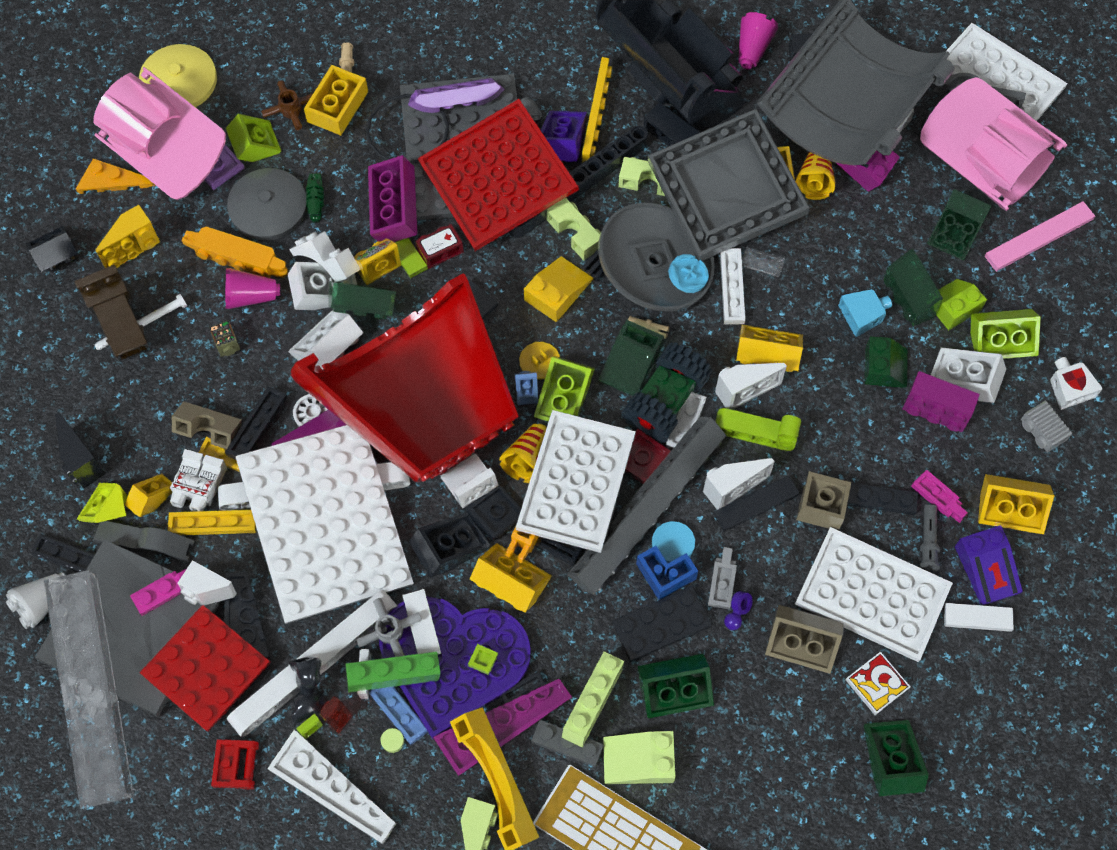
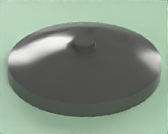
[227,168,307,241]

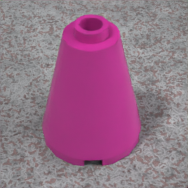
[738,12,778,69]
[225,268,280,309]

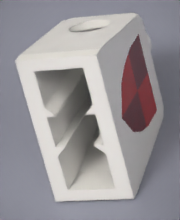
[1051,357,1102,410]

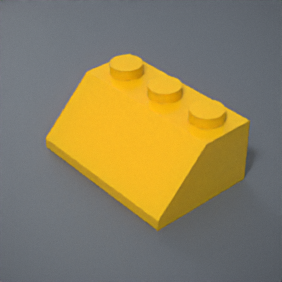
[736,325,803,372]
[978,474,1054,534]
[470,543,552,613]

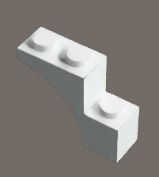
[289,231,360,283]

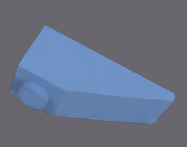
[514,371,538,405]

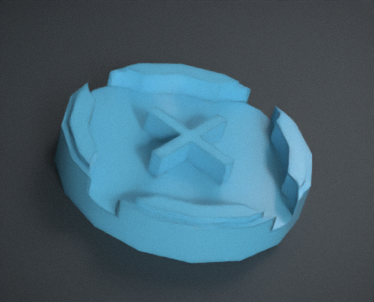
[668,254,709,293]
[652,521,695,563]

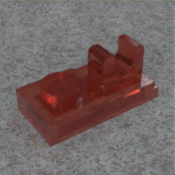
[319,696,353,734]

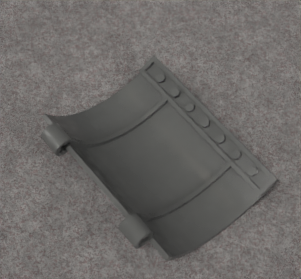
[757,0,955,165]

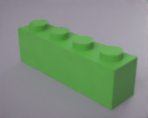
[346,652,440,693]

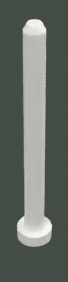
[95,294,187,350]

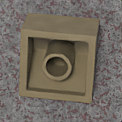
[796,471,851,531]

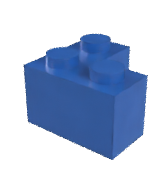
[636,546,698,600]

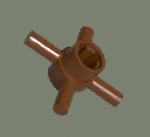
[261,80,313,130]

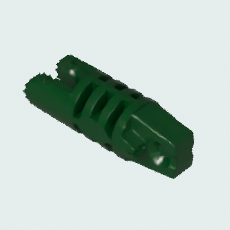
[306,173,324,223]

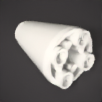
[6,572,72,629]

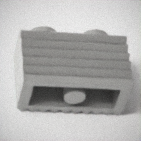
[1021,401,1072,453]

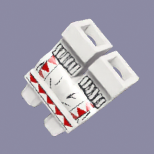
[170,449,227,512]

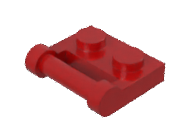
[211,740,259,790]

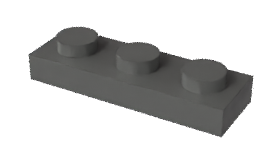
[531,720,604,767]

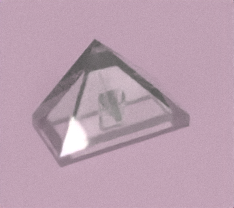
[742,247,785,277]

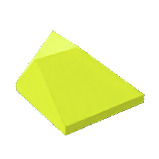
[77,483,128,523]

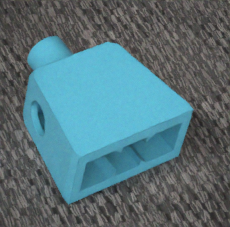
[838,289,892,337]

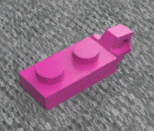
[911,470,968,523]
[130,569,186,616]

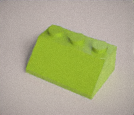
[971,309,1040,359]

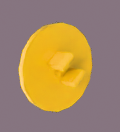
[519,342,560,380]

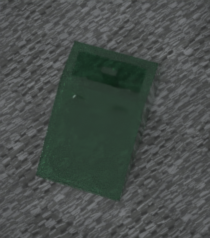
[927,189,991,261]
[599,319,664,396]

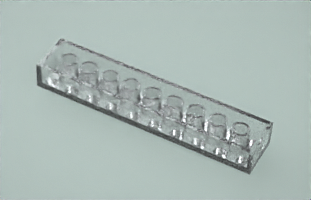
[44,570,134,809]

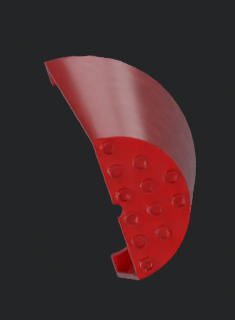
[290,273,519,483]

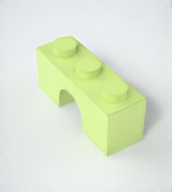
[619,157,665,196]
[546,198,601,261]

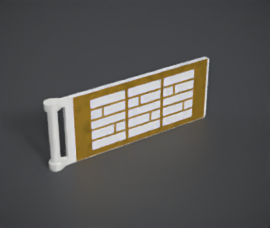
[533,765,707,850]

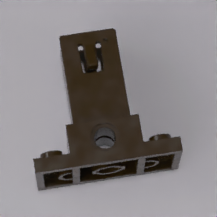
[74,265,150,361]

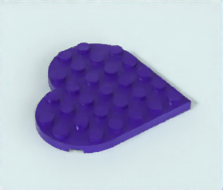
[379,596,531,740]

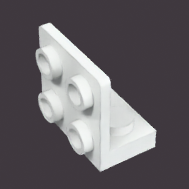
[441,454,499,508]

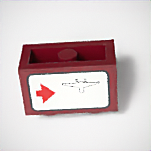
[415,224,464,269]

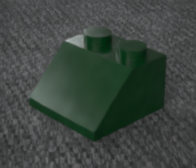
[864,336,908,388]

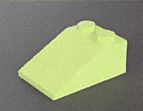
[603,731,675,784]

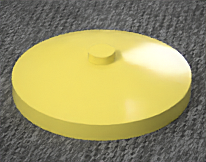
[139,44,217,107]

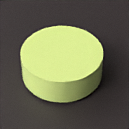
[381,728,404,753]

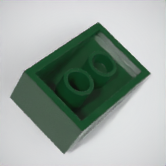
[864,720,929,796]

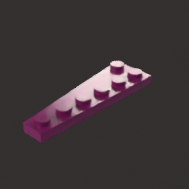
[433,679,572,776]

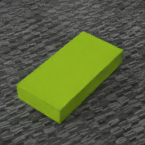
[395,238,428,279]

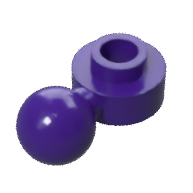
[724,591,753,630]

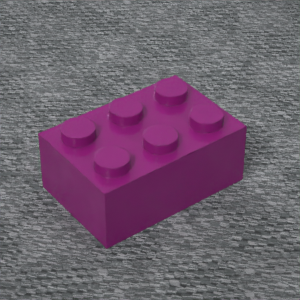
[902,371,980,432]

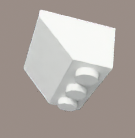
[288,310,363,369]

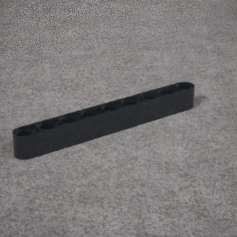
[509,126,648,238]

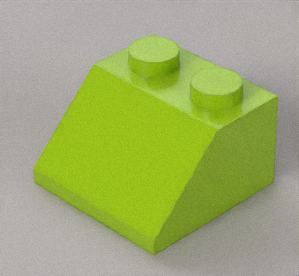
[226,114,281,162]
[924,279,987,330]

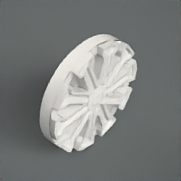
[293,394,328,427]

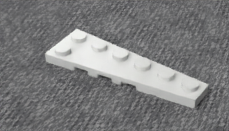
[267,730,396,844]

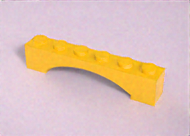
[450,707,539,850]

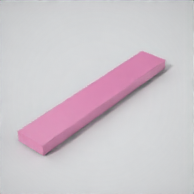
[984,202,1095,272]

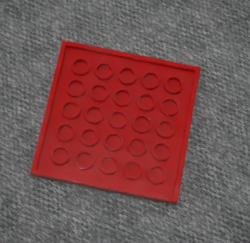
[418,99,579,251]

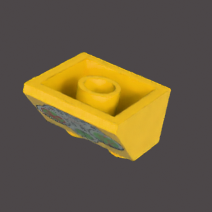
[354,238,401,285]

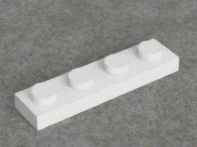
[720,248,745,324]

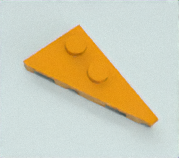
[76,159,155,194]

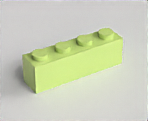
[562,652,624,747]

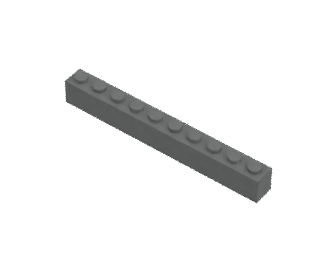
[567,417,726,594]

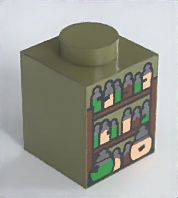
[209,320,240,357]

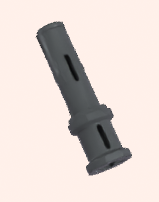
[920,505,940,571]

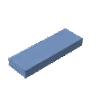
[369,687,428,745]

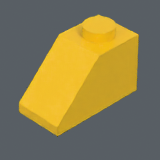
[124,474,173,517]

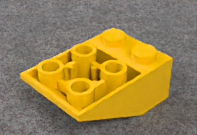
[95,205,160,268]

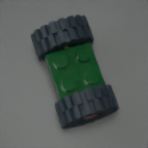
[622,343,712,443]

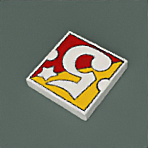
[846,652,910,715]

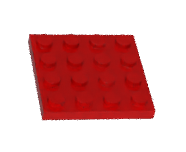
[140,605,270,732]

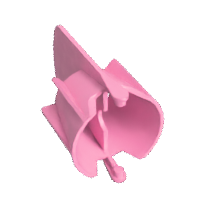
[94,67,226,200]
[920,77,1067,211]

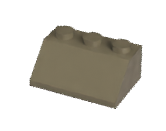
[765,605,844,674]

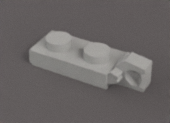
[708,547,737,610]

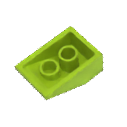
[534,356,595,422]

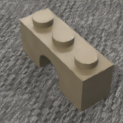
[172,401,242,449]

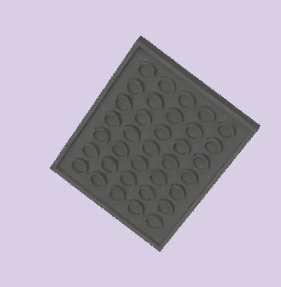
[400,74,517,221]

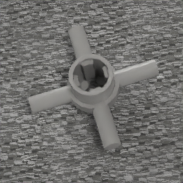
[356,598,422,657]

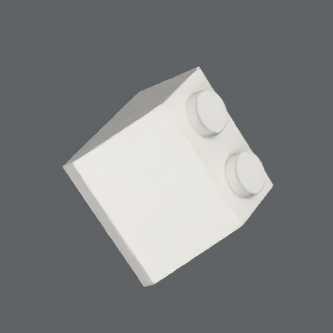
[177,560,237,605]

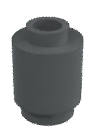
[520,97,543,125]

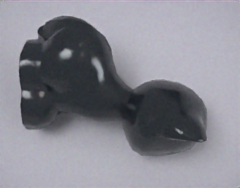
[289,656,331,723]

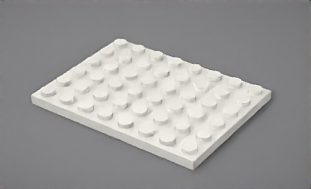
[236,425,414,624]

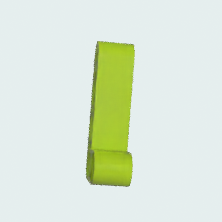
[715,408,801,451]

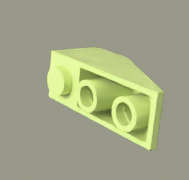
[461,797,498,850]

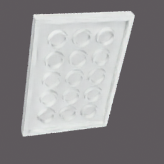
[946,23,1067,121]
[516,410,636,553]
[795,527,952,662]

